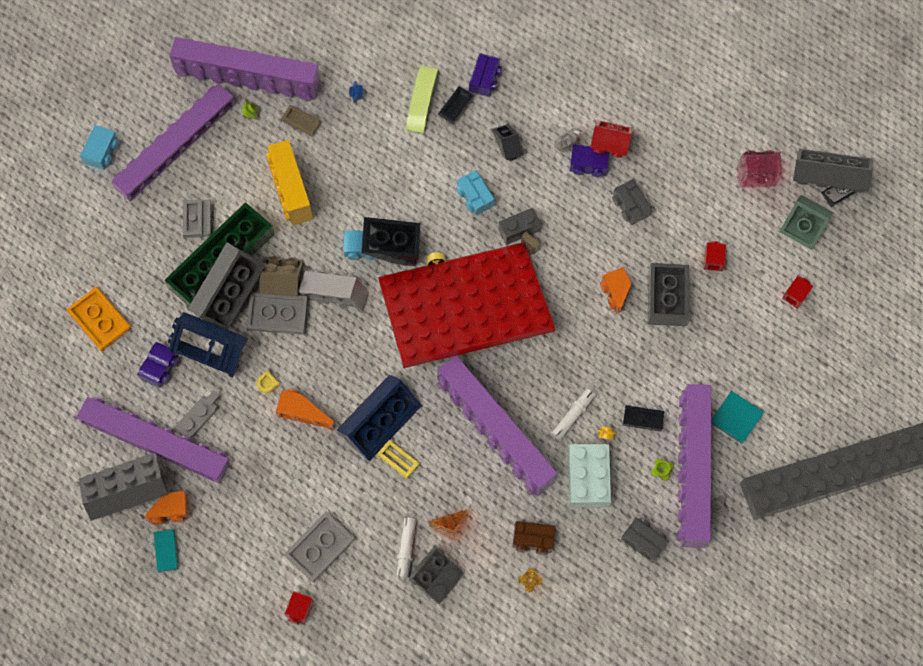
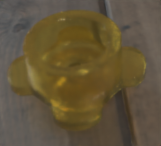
[518,568,542,593]

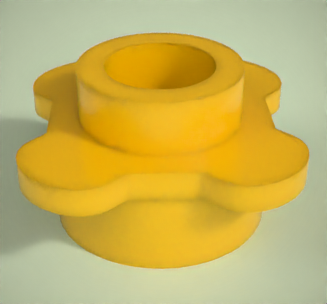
[597,426,617,440]

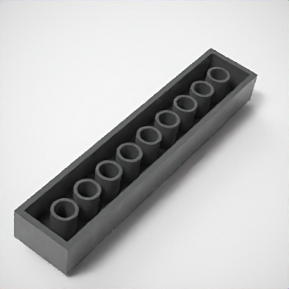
[740,423,923,521]

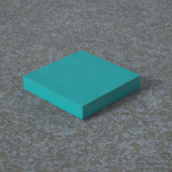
[711,391,764,444]

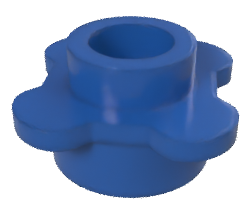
[349,81,363,103]

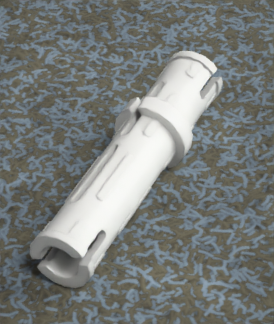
[551,388,596,441]
[396,518,417,579]

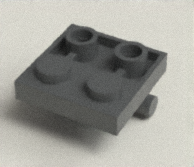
[409,547,464,604]

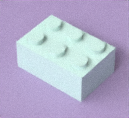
[568,444,611,507]

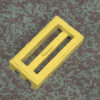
[377,439,420,479]

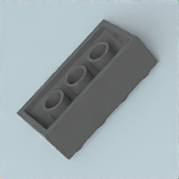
[793,148,874,193]

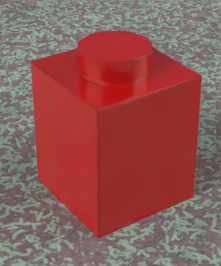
[703,241,726,271]
[782,275,813,309]
[285,591,314,625]

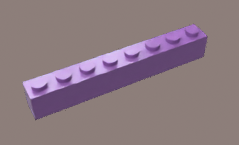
[111,83,235,202]
[76,397,230,484]

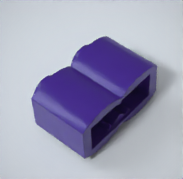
[137,342,179,388]

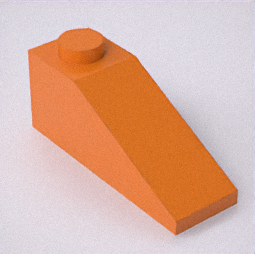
[276,389,335,430]

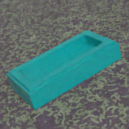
[153,529,178,573]

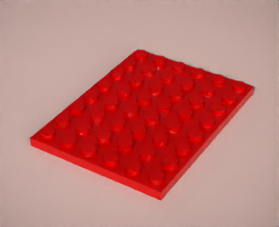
[378,243,555,369]

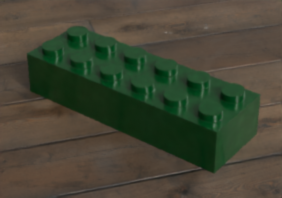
[164,202,275,307]

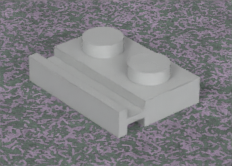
[183,200,211,238]

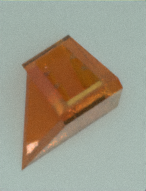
[429,509,468,541]

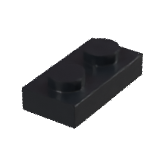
[622,405,664,432]

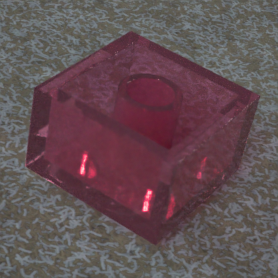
[737,150,782,188]

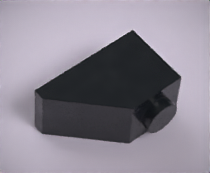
[492,124,523,160]

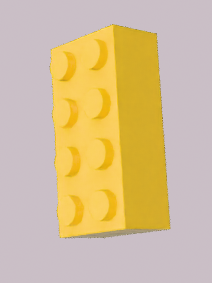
[266,140,313,225]

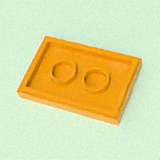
[66,286,132,352]

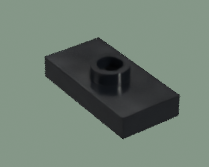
[438,86,474,125]

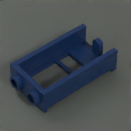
[168,312,248,378]

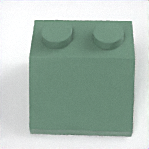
[779,195,834,250]

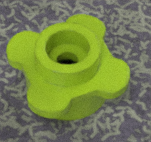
[241,100,258,119]
[651,458,673,481]

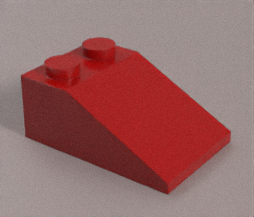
[590,120,633,158]

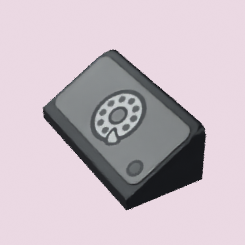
[821,186,857,207]

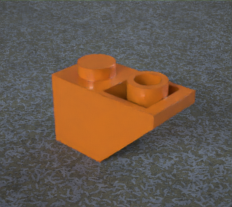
[600,267,631,314]
[145,491,188,525]

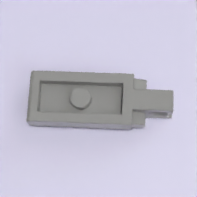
[174,390,221,439]

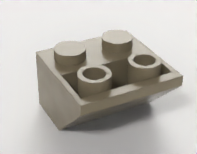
[259,256,303,296]

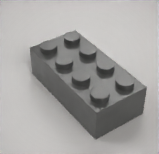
[188,243,266,329]
[79,453,168,521]

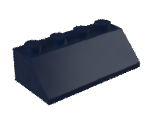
[337,374,422,461]

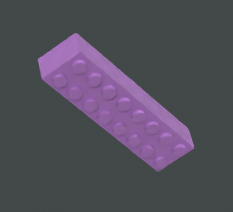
[169,37,320,101]
[437,356,558,497]
[677,384,711,548]

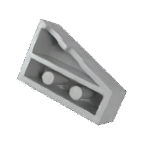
[299,270,369,313]

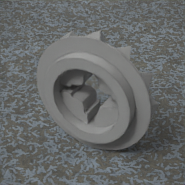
[554,128,581,150]

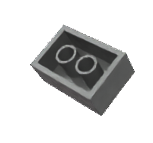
[647,263,689,326]

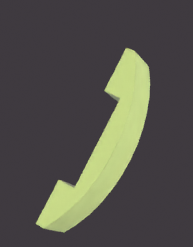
[406,66,438,134]

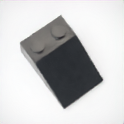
[361,217,420,266]

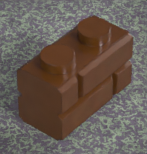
[512,521,555,555]

